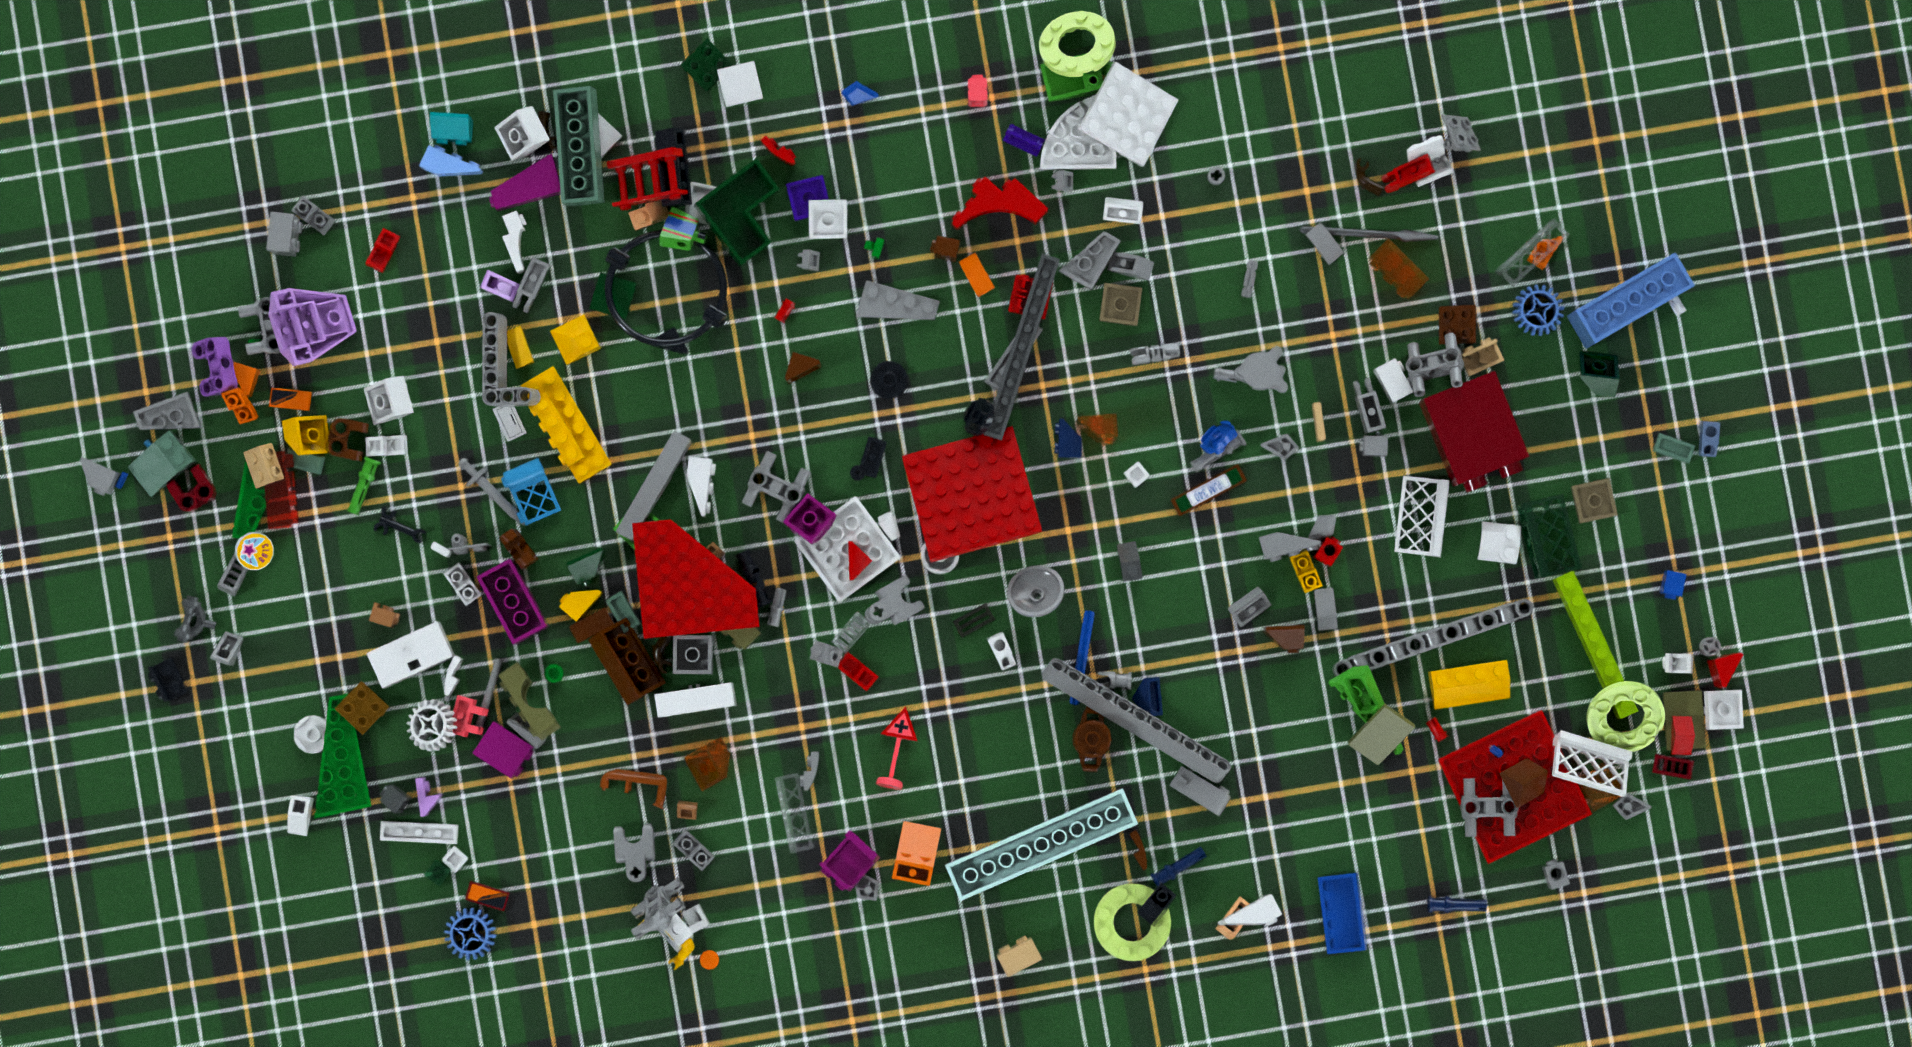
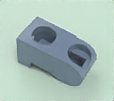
[1699,421,1720,457]

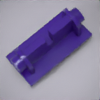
[1003,124,1045,157]

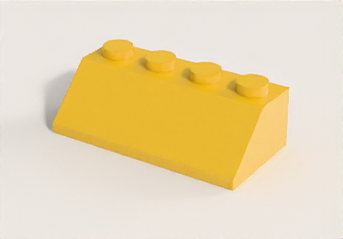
[1428,660,1510,710]

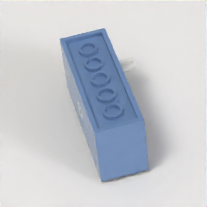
[1567,253,1695,349]

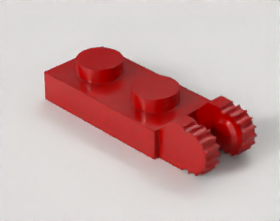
[1381,153,1435,193]

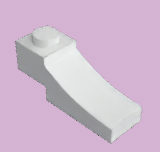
[502,211,527,274]

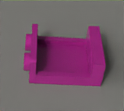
[472,721,534,779]
[819,830,881,892]

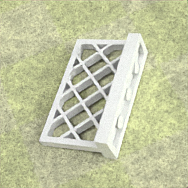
[1394,476,1450,558]
[1552,730,1632,797]

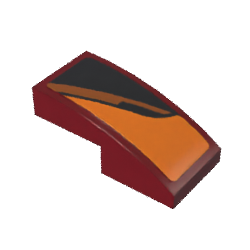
[465,881,510,911]

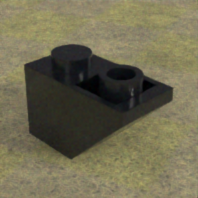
[1137,883,1177,926]

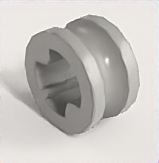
[1207,167,1225,185]

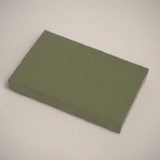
[1662,690,1706,750]
[1348,704,1415,765]

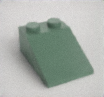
[128,431,197,497]

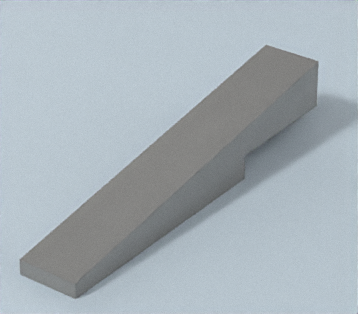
[616,430,691,542]

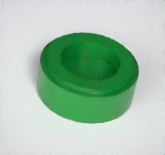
[544,664,564,683]

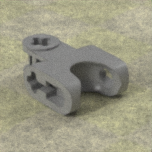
[865,576,925,626]
[613,823,655,882]

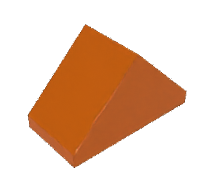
[233,362,260,398]

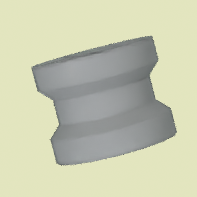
[1699,637,1721,656]

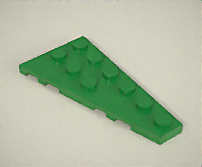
[314,693,372,819]

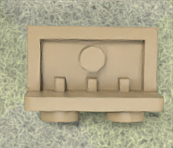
[1461,337,1504,377]
[243,443,284,488]

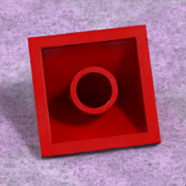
[1707,652,1744,688]

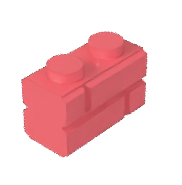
[968,75,987,107]

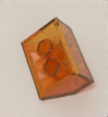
[1368,238,1429,300]
[1076,414,1118,446]

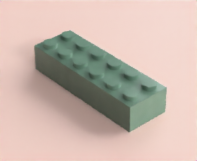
[553,86,605,207]

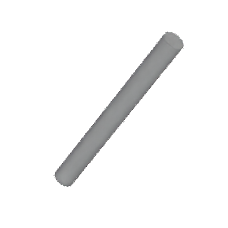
[475,658,503,727]

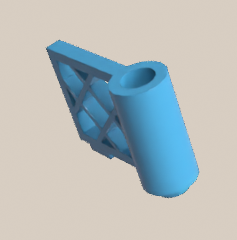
[501,458,561,525]

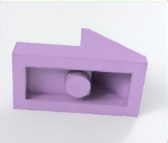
[480,270,520,302]
[415,777,443,817]

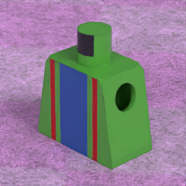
[660,207,707,251]

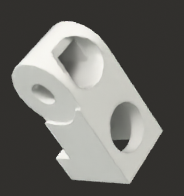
[986,632,1016,671]

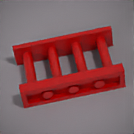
[607,147,688,210]

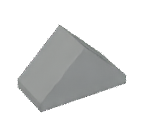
[210,631,243,666]

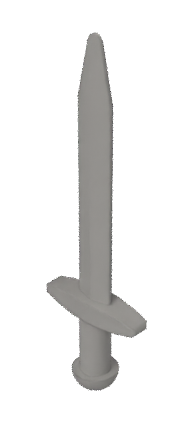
[459,458,525,525]

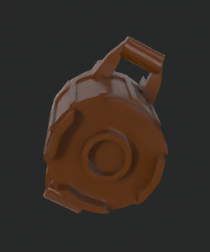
[1072,706,1112,772]

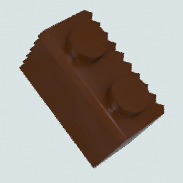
[930,235,960,263]

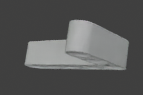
[482,312,541,407]

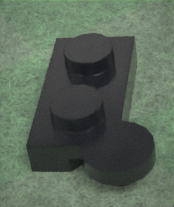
[850,436,887,481]

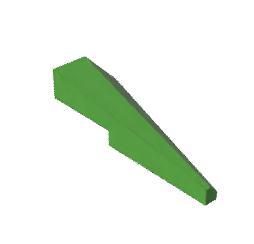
[1329,665,1403,755]

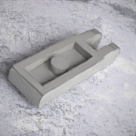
[512,257,551,313]

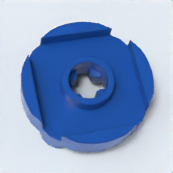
[1200,421,1238,455]

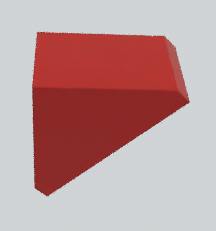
[1671,716,1695,755]

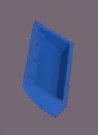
[1318,872,1367,954]

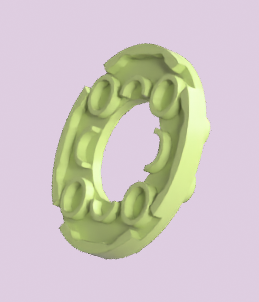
[1039,11,1116,77]
[1586,681,1665,752]
[1094,883,1171,961]

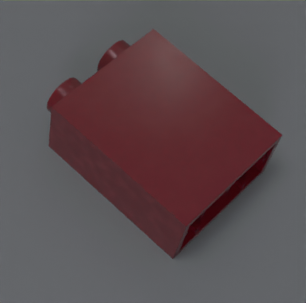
[1419,371,1529,493]

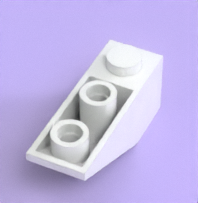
[687,456,716,517]

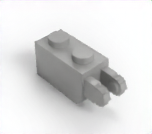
[1353,378,1386,435]

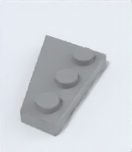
[1059,231,1121,291]
[133,392,201,430]

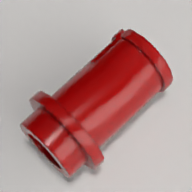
[774,298,795,324]
[1425,717,1448,742]

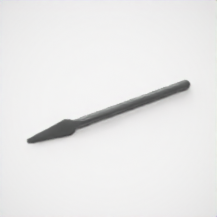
[1299,226,1438,242]

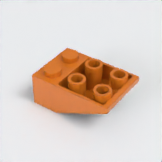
[892,821,941,886]

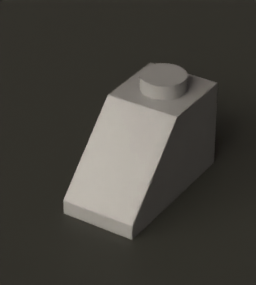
[1107,252,1154,281]
[80,457,120,496]

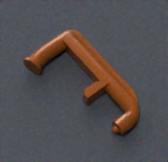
[600,769,667,809]

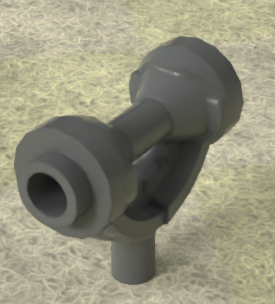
[173,596,216,643]

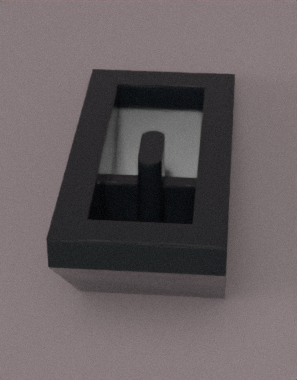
[651,327,689,355]

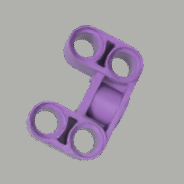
[191,337,238,396]

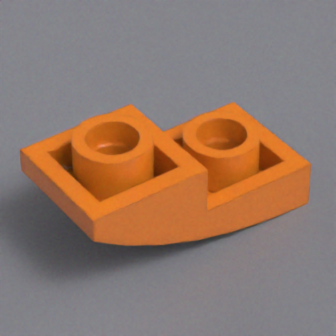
[959,253,995,297]
[221,387,259,424]

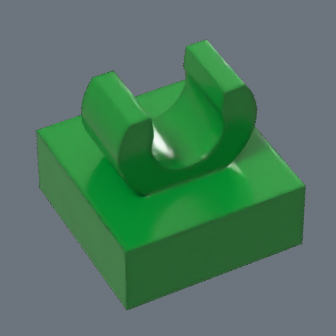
[864,237,885,260]

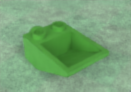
[1040,53,1113,102]

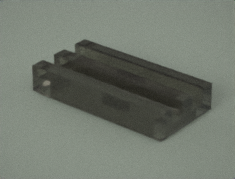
[952,603,995,638]

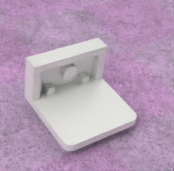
[1407,135,1453,187]

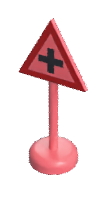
[876,706,918,790]

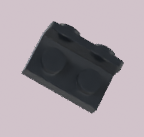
[148,657,189,702]

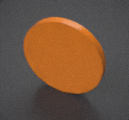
[700,950,719,970]

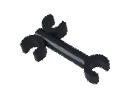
[373,506,426,543]

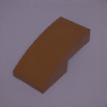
[569,608,614,644]
[1129,829,1147,871]

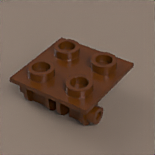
[1439,305,1476,345]

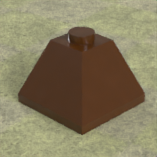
[1263,625,1305,653]

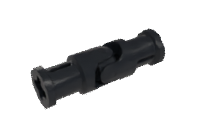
[735,549,772,608]

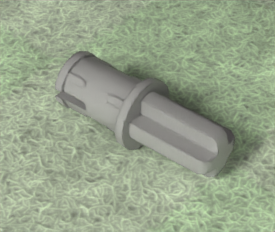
[767,588,786,627]

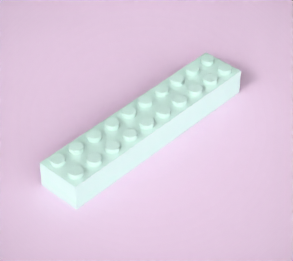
[945,788,1138,901]

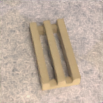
[1312,402,1326,442]

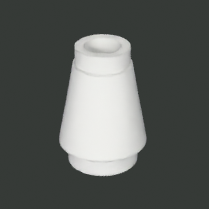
[877,511,901,541]

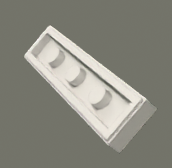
[380,821,459,844]

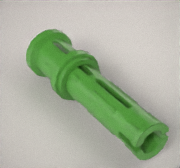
[347,456,381,515]

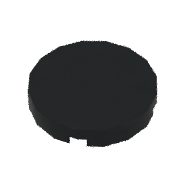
[870,361,908,399]
[964,398,994,436]

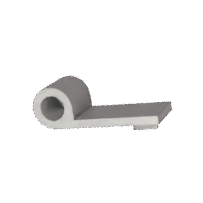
[1169,766,1231,816]

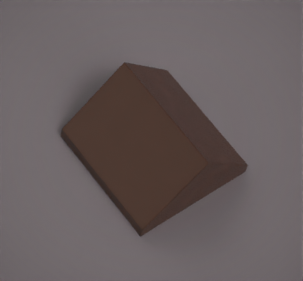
[785,352,822,385]
[1499,758,1548,808]

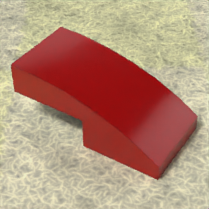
[365,228,400,273]
[837,651,879,691]

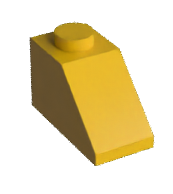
[559,590,603,622]

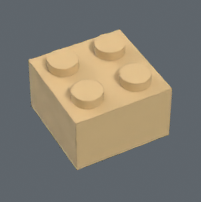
[997,935,1042,977]

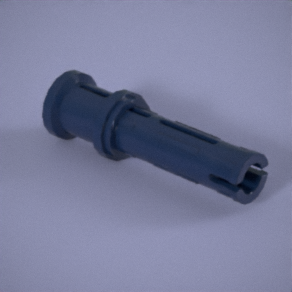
[1150,846,1207,887]
[1427,896,1487,913]

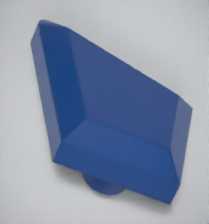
[841,81,879,106]

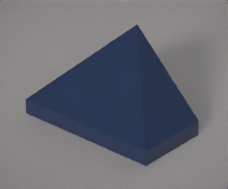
[1132,677,1163,716]

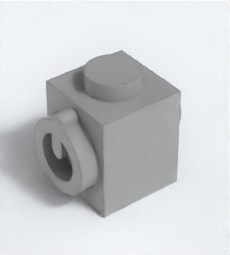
[810,640,844,667]

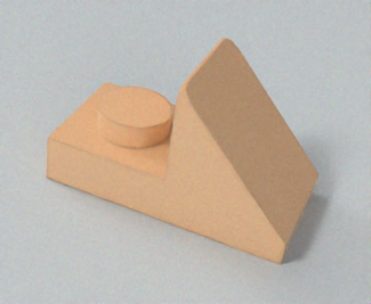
[628,200,669,231]

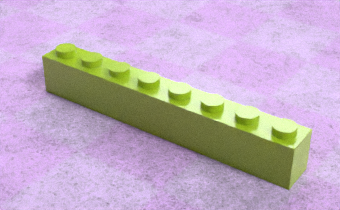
[1552,571,1638,719]

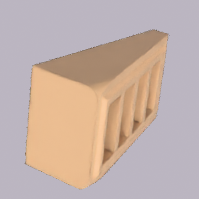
[1215,896,1250,940]

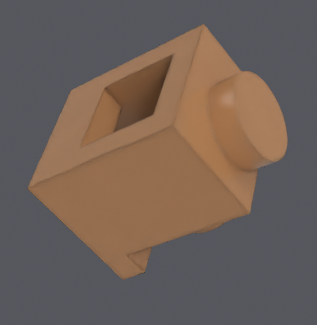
[369,602,401,628]

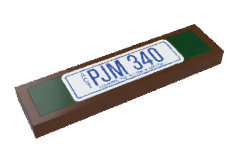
[1170,464,1247,517]

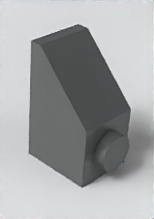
[1116,541,1143,582]
[379,784,412,814]

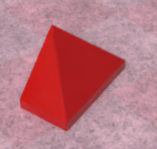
[848,541,872,581]

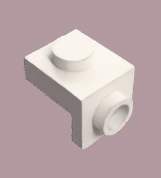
[1662,653,1693,674]

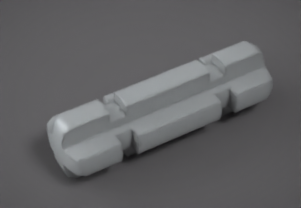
[1241,260,1258,298]

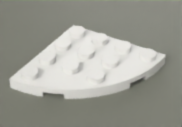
[1040,95,1116,170]

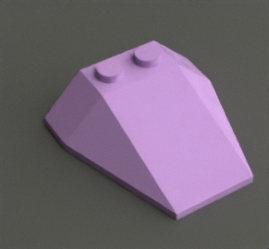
[269,288,357,366]

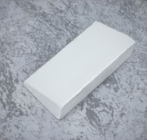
[1103,197,1143,224]

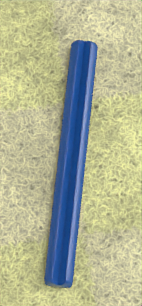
[1069,610,1095,705]

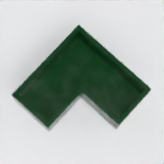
[694,158,779,267]

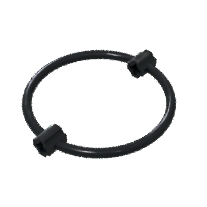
[605,230,727,347]

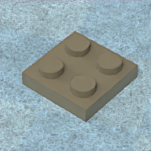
[1099,283,1142,326]
[1571,478,1618,524]

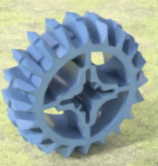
[1512,284,1564,336]
[444,908,497,960]

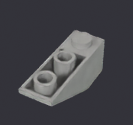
[1259,532,1322,562]

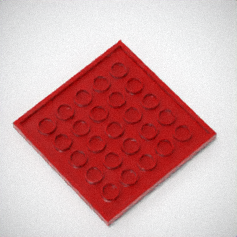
[902,426,1042,562]
[1437,710,1592,864]

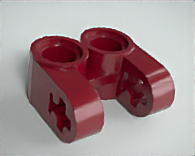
[166,464,217,513]

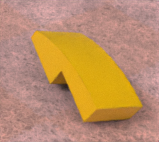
[1289,549,1322,593]

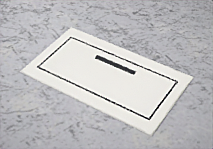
[492,407,526,442]

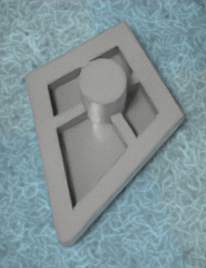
[1260,433,1299,461]
[1308,515,1337,540]
[1612,793,1652,820]
[855,875,879,901]

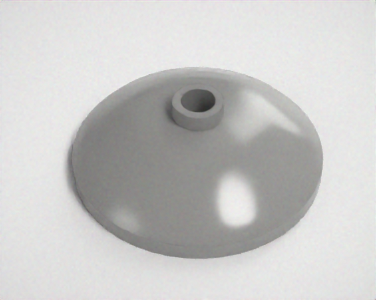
[1007,565,1065,617]

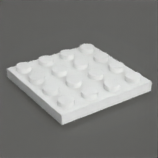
[1078,62,1178,167]
[794,496,901,603]

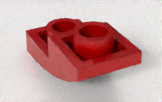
[760,136,796,166]

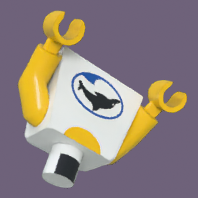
[640,914,695,970]

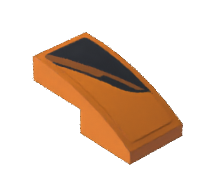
[269,388,312,411]

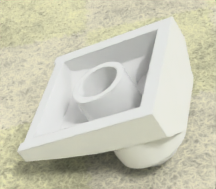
[1477,521,1521,564]

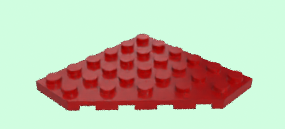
[632,519,759,639]

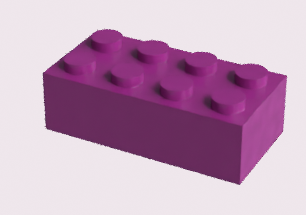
[477,558,549,645]

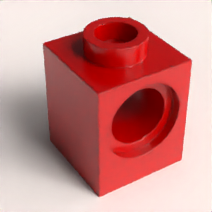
[1313,536,1343,567]

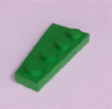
[232,462,283,539]

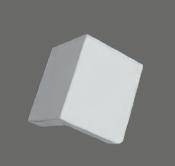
[683,904,710,933]

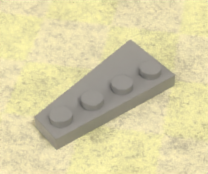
[856,280,940,320]

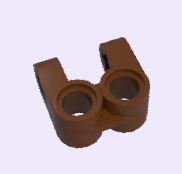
[326,418,369,462]
[499,528,539,571]

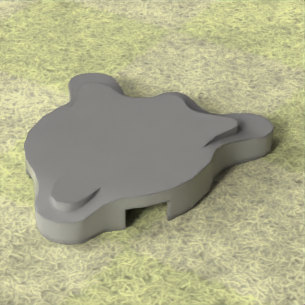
[1234,346,1288,393]

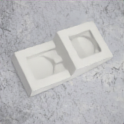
[365,435,408,457]
[444,655,464,696]

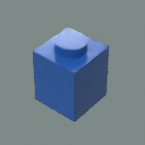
[1660,570,1686,600]

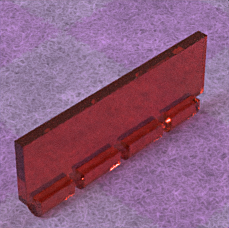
[265,451,299,529]

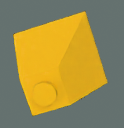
[550,314,601,365]
[282,415,329,456]

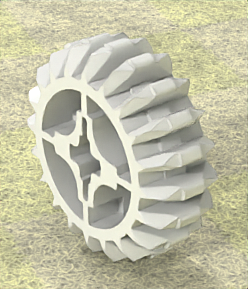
[406,699,458,752]

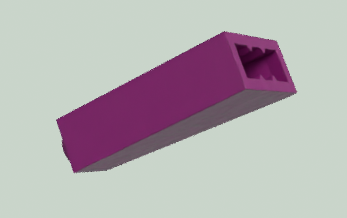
[489,154,561,212]

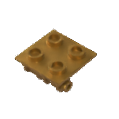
[335,681,389,735]

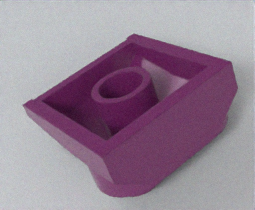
[783,493,837,545]

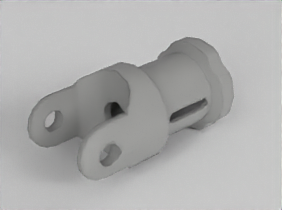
[1098,671,1132,690]

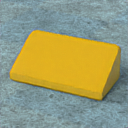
[507,326,535,369]

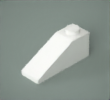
[1218,894,1282,926]

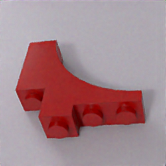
[952,176,1048,230]

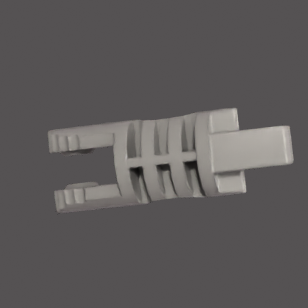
[1130,344,1180,365]

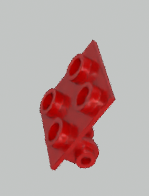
[1008,274,1053,320]

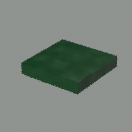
[589,272,637,320]

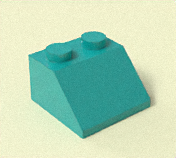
[430,112,473,146]

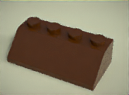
[588,617,666,706]

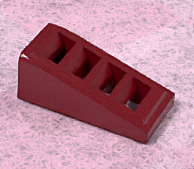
[1652,754,1695,780]

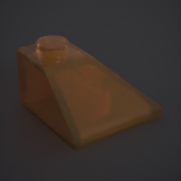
[684,737,730,791]
[1578,762,1627,812]

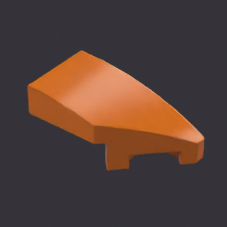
[1527,236,1563,270]

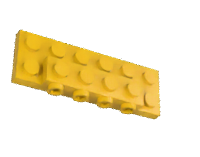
[520,366,612,484]

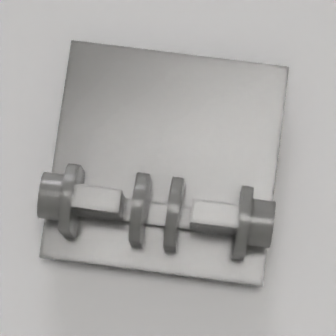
[1441,115,1481,152]
[448,534,491,555]

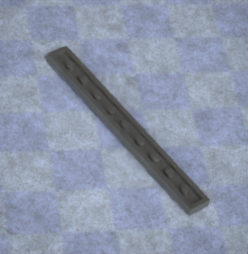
[984,254,1060,441]

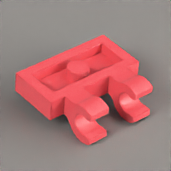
[452,695,489,737]

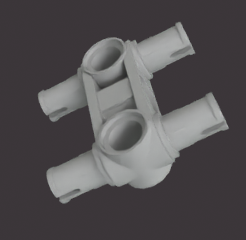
[238,297,280,355]
[1405,333,1464,397]
[742,451,811,523]
[1460,778,1519,837]
[631,877,685,940]

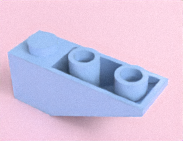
[419,145,483,177]

